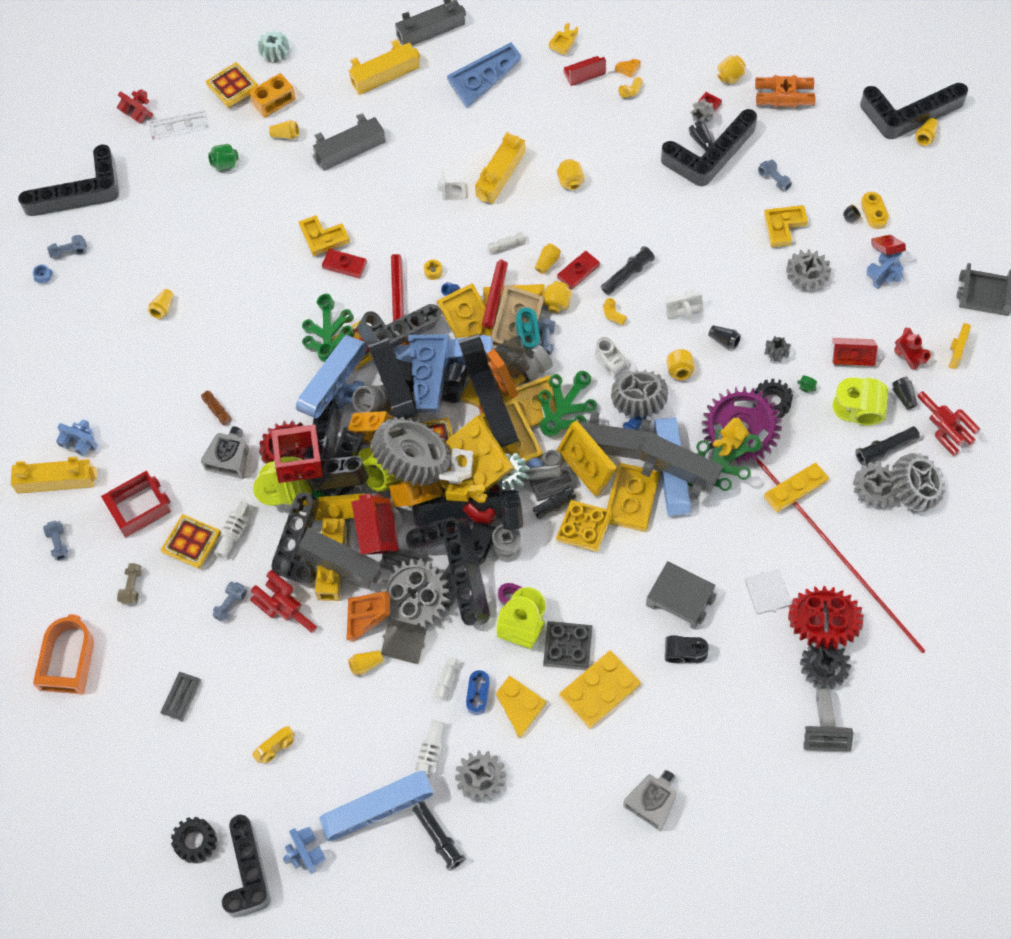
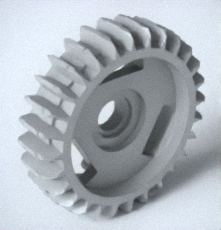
[371,417,452,486]

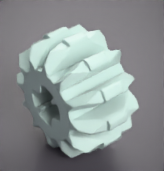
[257,30,290,62]
[496,453,530,490]

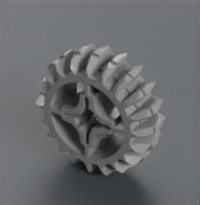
[611,369,669,419]
[889,453,945,512]

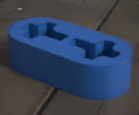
[466,670,490,715]

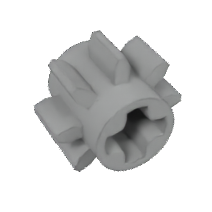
[690,99,716,123]

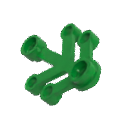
[302,293,355,362]
[537,370,597,437]
[687,429,762,491]

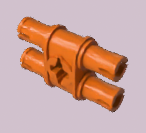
[755,74,816,108]

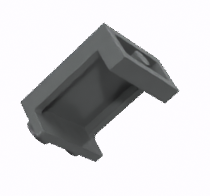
[956,263,1011,316]
[646,561,717,629]

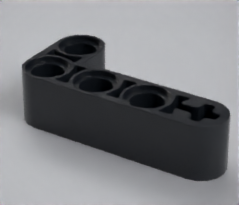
[368,337,419,420]
[380,360,468,403]
[271,492,319,584]
[221,814,271,918]

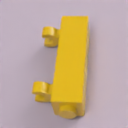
[348,39,421,95]
[475,132,526,204]
[10,456,98,494]
[315,517,347,601]

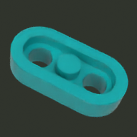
[515,307,540,350]

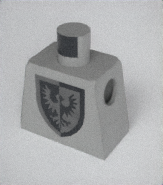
[201,426,249,479]
[623,769,677,832]

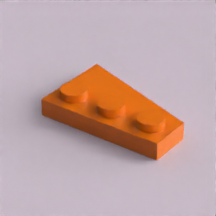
[487,349,518,399]

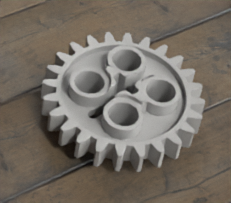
[379,559,451,632]

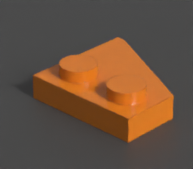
[346,591,390,642]

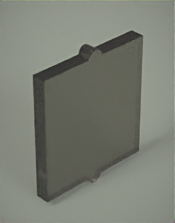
[494,335,530,379]
[381,618,428,664]

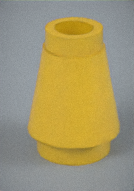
[915,118,939,146]
[269,120,299,139]
[534,243,561,275]
[148,288,174,319]
[348,650,383,676]

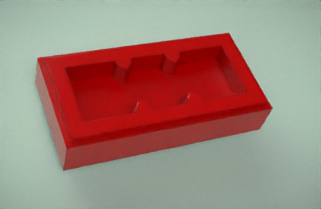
[871,234,906,255]
[322,249,367,279]
[557,250,600,290]

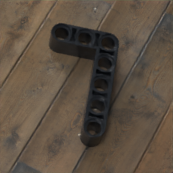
[860,82,969,139]
[661,109,757,187]
[18,144,119,216]
[458,333,519,448]
[304,398,369,490]
[412,490,524,530]
[406,518,490,626]

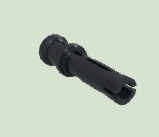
[600,246,655,296]
[855,426,920,466]
[412,801,466,871]

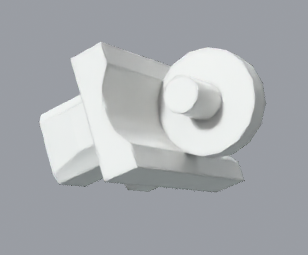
[665,288,703,320]

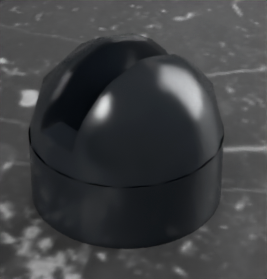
[843,204,861,222]

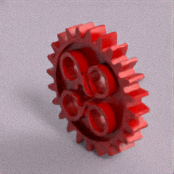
[788,586,864,650]

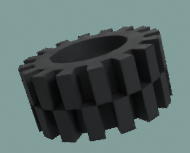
[753,378,793,418]
[171,817,217,864]

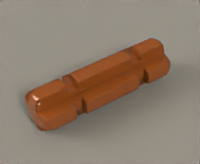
[201,390,232,426]

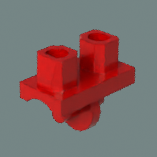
[116,89,154,124]
[894,327,932,370]

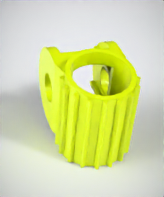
[832,377,889,426]
[357,442,404,492]
[253,457,312,506]
[496,587,546,649]

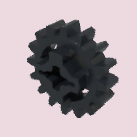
[800,643,851,690]

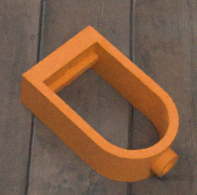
[33,614,94,695]

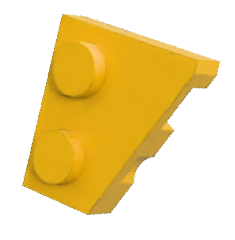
[496,675,547,739]

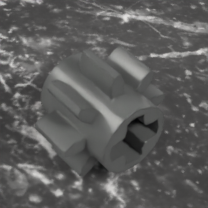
[764,336,791,363]

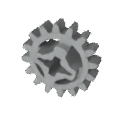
[786,249,832,292]
[852,462,898,509]
[455,750,506,803]

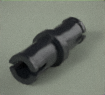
[532,486,577,520]

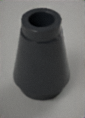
[688,121,713,151]
[708,325,741,349]
[892,376,918,410]

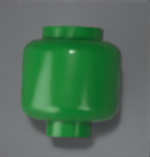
[208,143,239,171]

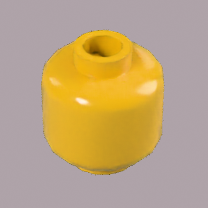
[717,55,746,84]
[556,159,585,190]
[543,281,572,313]
[666,349,695,381]

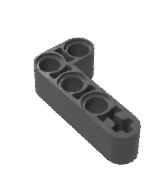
[357,304,442,348]

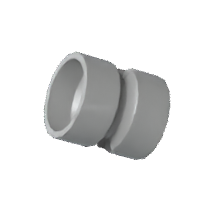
[513,345,553,383]
[352,385,391,413]
[492,524,522,562]

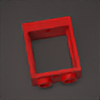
[272,424,323,483]
[101,470,171,538]
[351,494,399,555]

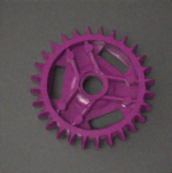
[702,386,782,466]

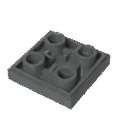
[543,621,593,670]

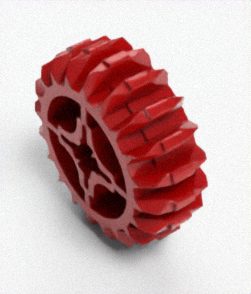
[259,420,307,464]

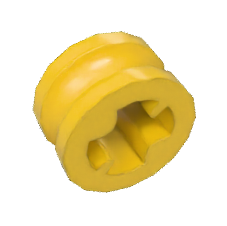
[424,259,442,280]

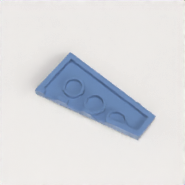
[447,42,522,108]
[408,334,451,413]

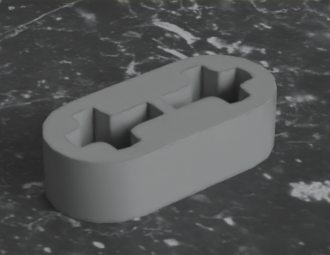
[816,688,835,727]

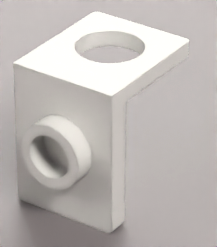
[437,169,466,201]
[439,448,473,484]

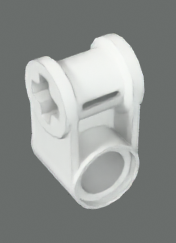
[595,336,631,378]

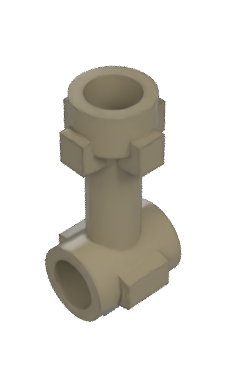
[117,563,143,605]

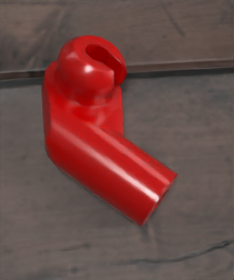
[462,502,496,524]

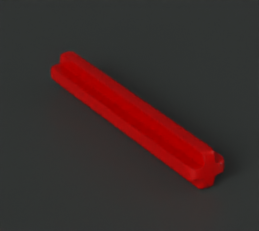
[391,254,404,321]
[482,259,508,330]

